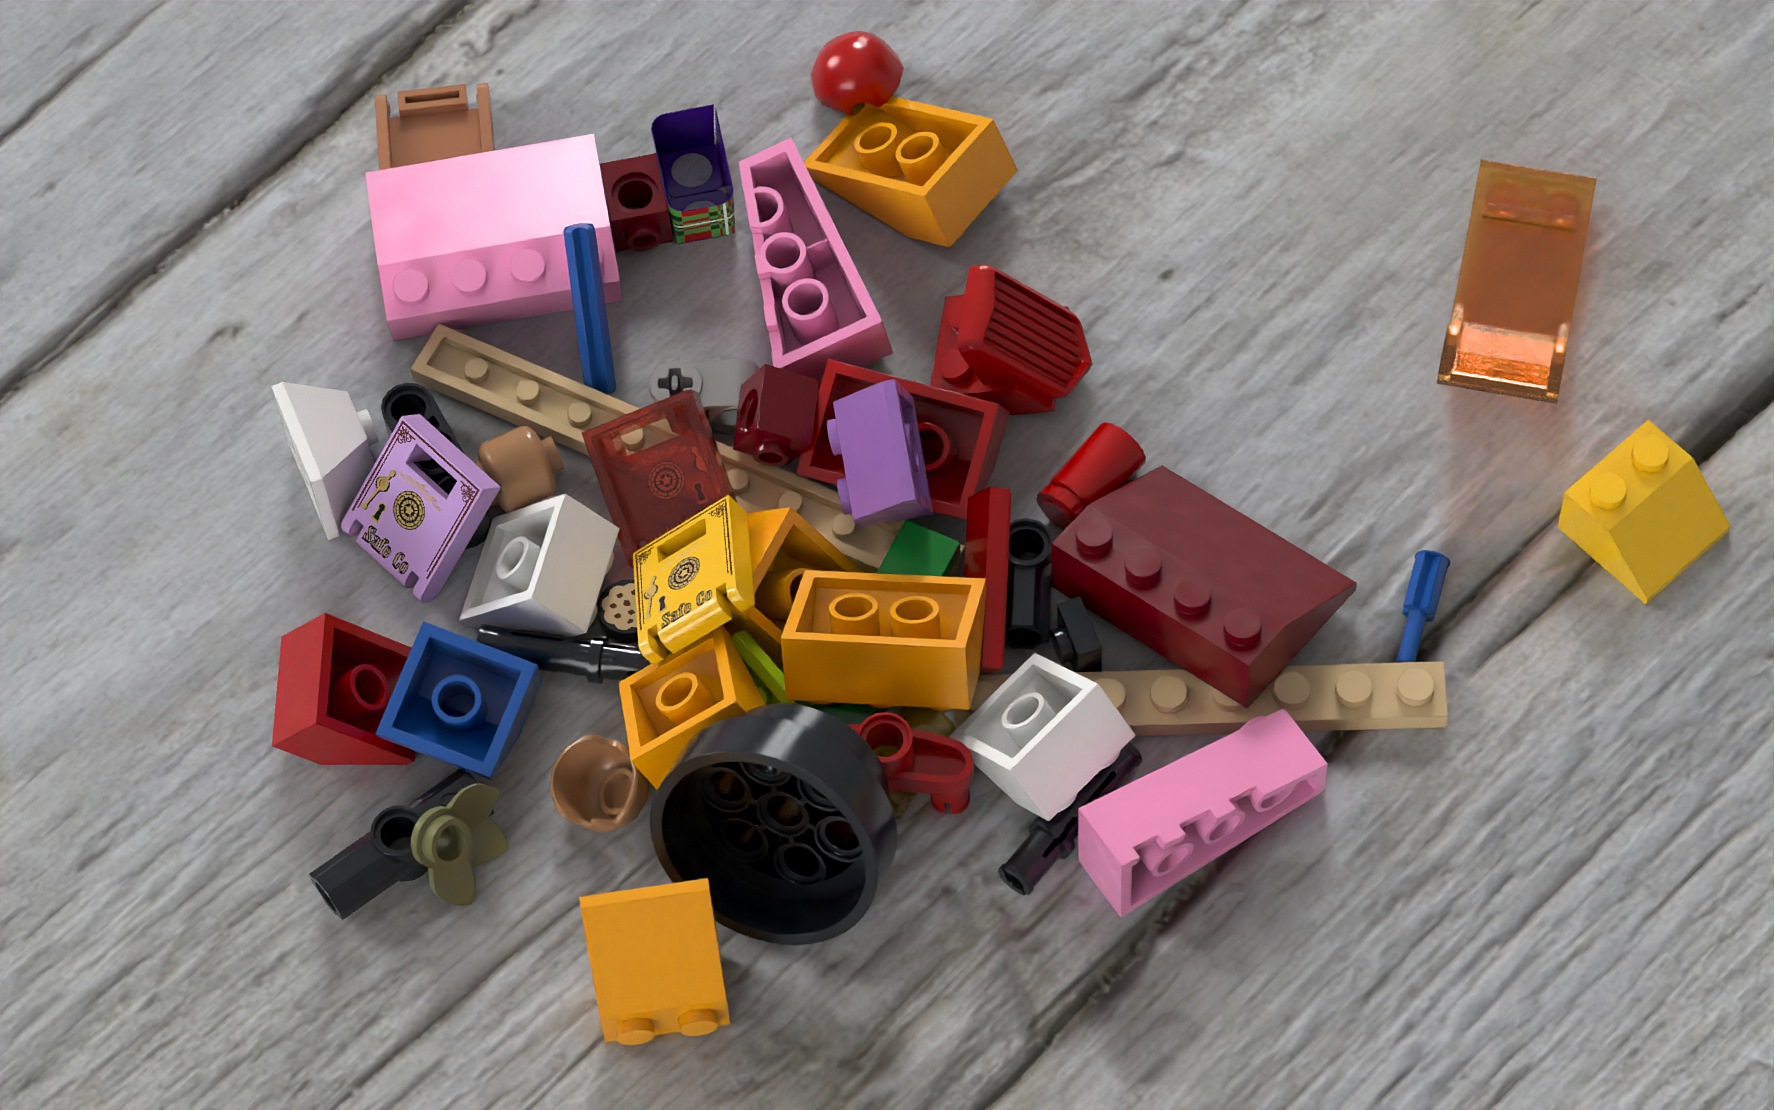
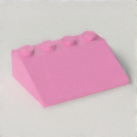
[365,134,623,341]

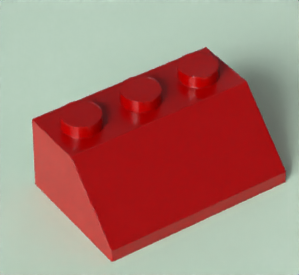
[796,359,1010,521]

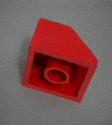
[272,613,415,765]

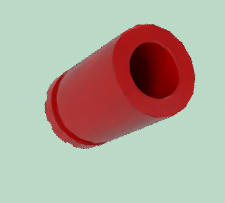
[1036,422,1146,531]

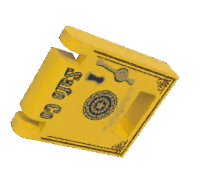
[633,495,755,665]

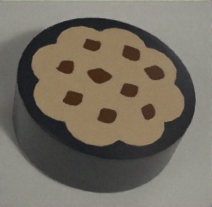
[598,580,638,643]

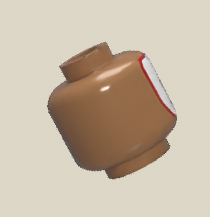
[474,426,565,513]

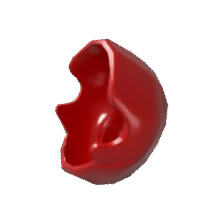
[811,31,904,115]

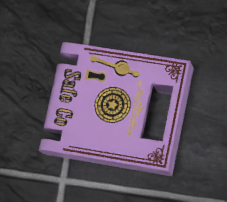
[341,414,501,603]

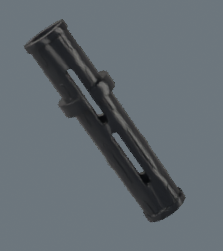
[476,624,652,684]
[998,742,1142,895]

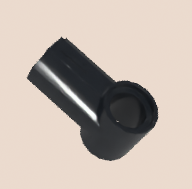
[1005,518,1053,649]

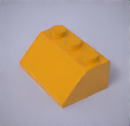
[781,570,986,711]

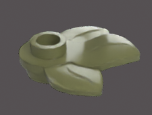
[411,784,509,906]

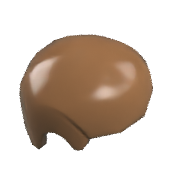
[549,734,649,832]

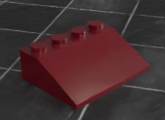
[1051,465,1357,708]

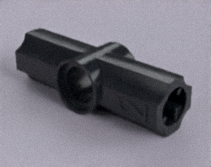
[309,768,494,920]

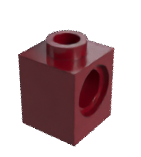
[600,153,673,252]
[733,364,819,466]

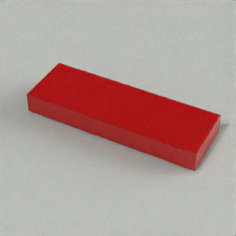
[964,486,1012,675]

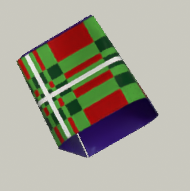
[651,104,736,244]

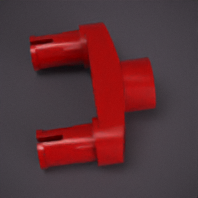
[846,712,974,814]

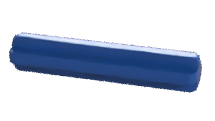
[563,223,616,395]

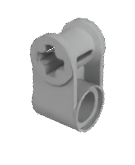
[648,357,759,435]

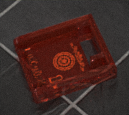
[582,388,738,568]

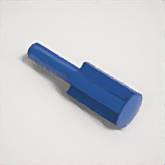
[1396,550,1450,663]

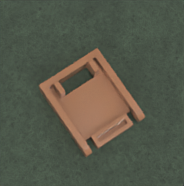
[374,83,495,170]

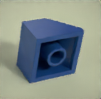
[376,621,543,780]

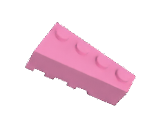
[738,138,893,388]
[1078,708,1328,918]

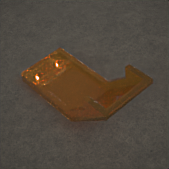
[1437,159,1597,404]

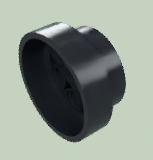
[650,703,897,945]

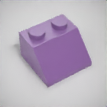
[827,379,934,528]

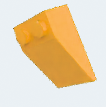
[804,96,1018,248]
[579,878,731,1045]

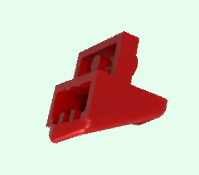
[930,264,1093,415]

